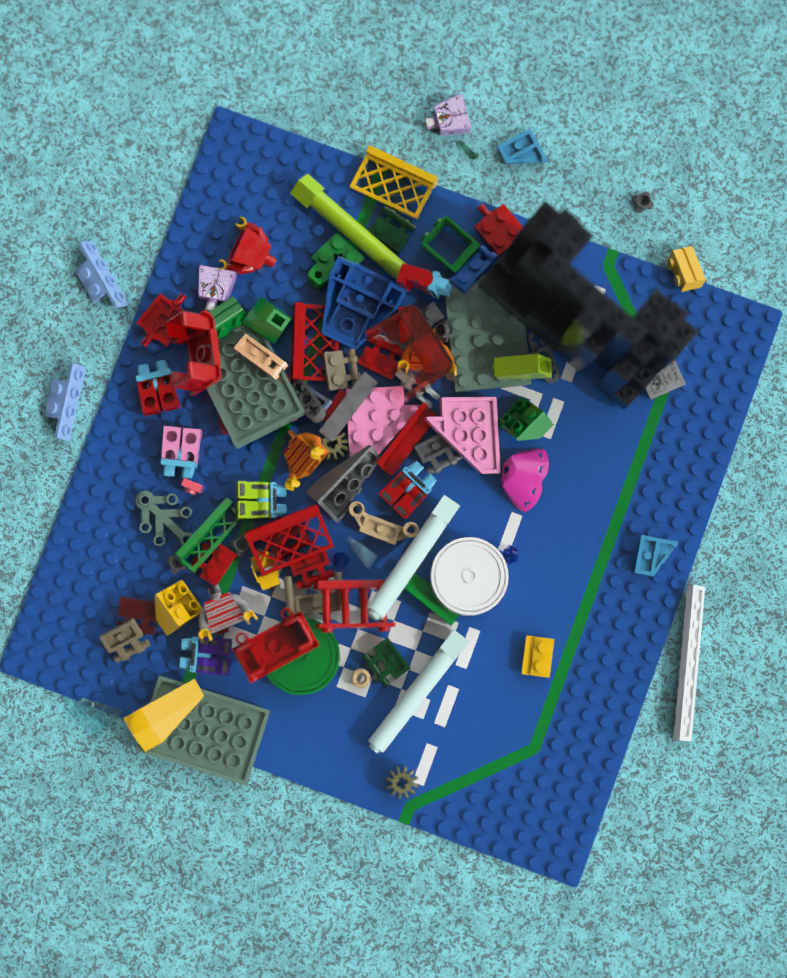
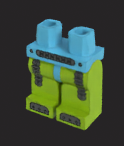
[235,481,287,520]

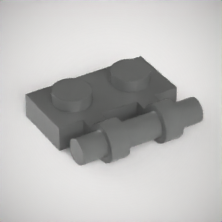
[414,434,463,475]

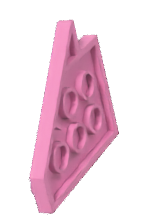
[345,386,420,458]
[425,397,501,474]

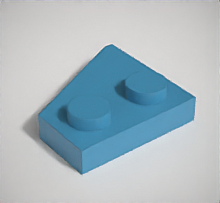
[497,129,548,165]
[634,535,678,577]

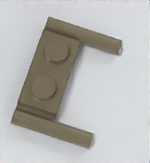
[284,572,342,616]

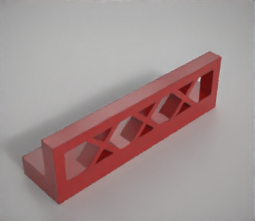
[377,402,438,477]

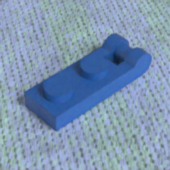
[450,245,499,294]

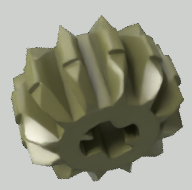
[321,432,349,461]
[386,766,419,799]

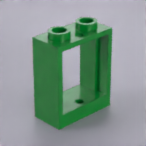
[421,215,480,276]

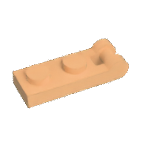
[234,334,288,381]

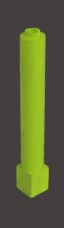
[290,174,406,280]

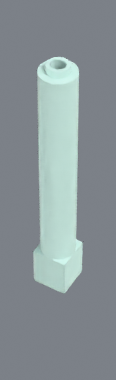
[366,495,460,620]
[368,630,469,753]

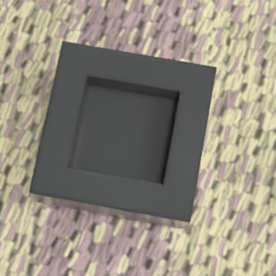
[418,301,444,329]

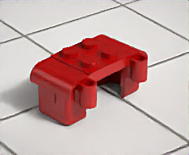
[166,310,221,396]
[232,608,319,683]

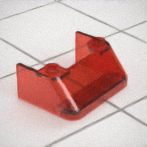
[365,305,453,402]

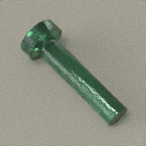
[458,140,479,160]

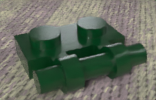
[368,205,417,253]
[361,637,411,688]

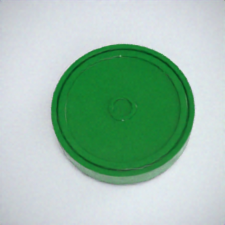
[267,617,340,695]

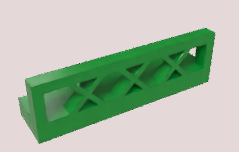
[176,498,242,574]
[404,573,459,626]

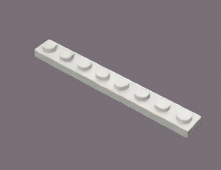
[673,585,705,741]

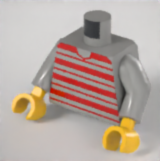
[199,585,258,643]

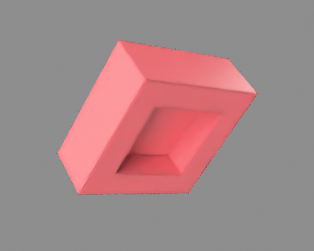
[181,478,204,495]

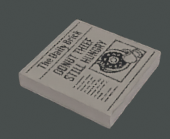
[645,361,685,400]

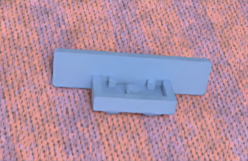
[75,241,128,309]
[44,363,85,441]

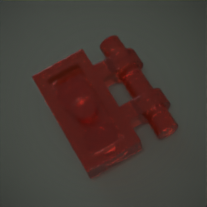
[116,596,157,636]

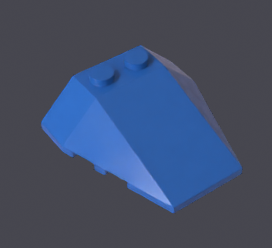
[321,256,407,350]

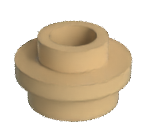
[351,669,370,688]

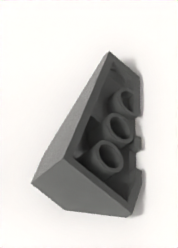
[306,445,380,523]

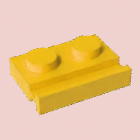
[521,635,554,678]

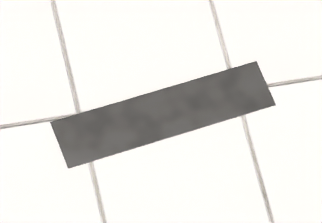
[319,372,378,442]

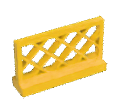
[349,145,438,220]

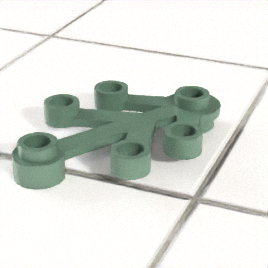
[136,491,193,547]

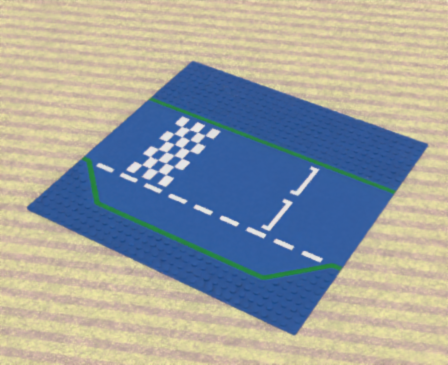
[0,106,782,887]

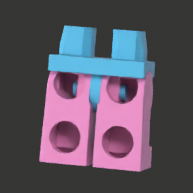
[161,426,203,479]

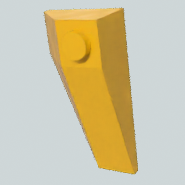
[124,679,204,752]

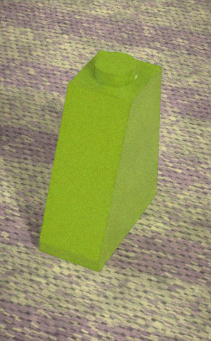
[492,354,552,379]

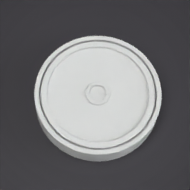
[430,537,508,616]

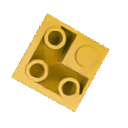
[155,580,202,636]

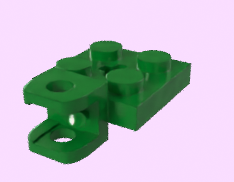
[307,232,365,290]

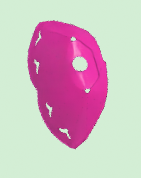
[501,448,549,512]

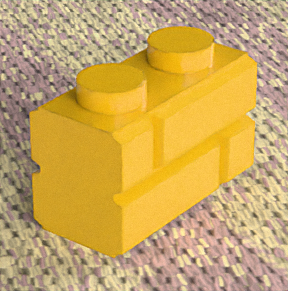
[667,246,706,292]

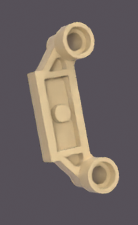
[349,501,419,545]

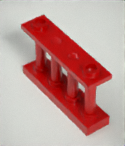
[314,580,396,633]

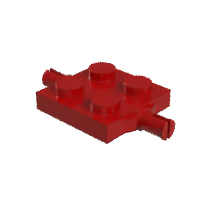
[474,203,522,256]
[136,293,187,348]

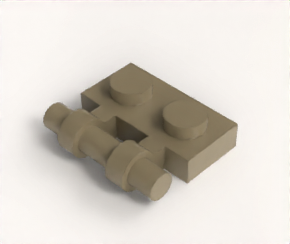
[322,349,361,391]
[99,618,150,663]

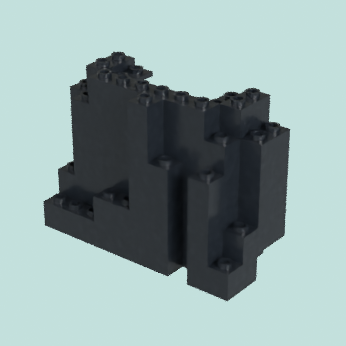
[478,201,699,410]

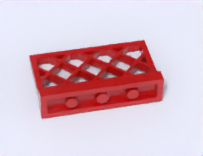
[290,302,339,382]
[244,503,334,576]

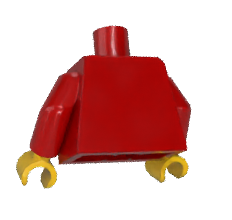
[218,216,276,274]

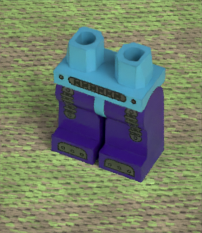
[180,637,233,676]

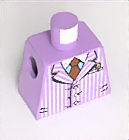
[425,94,471,136]
[199,265,237,311]

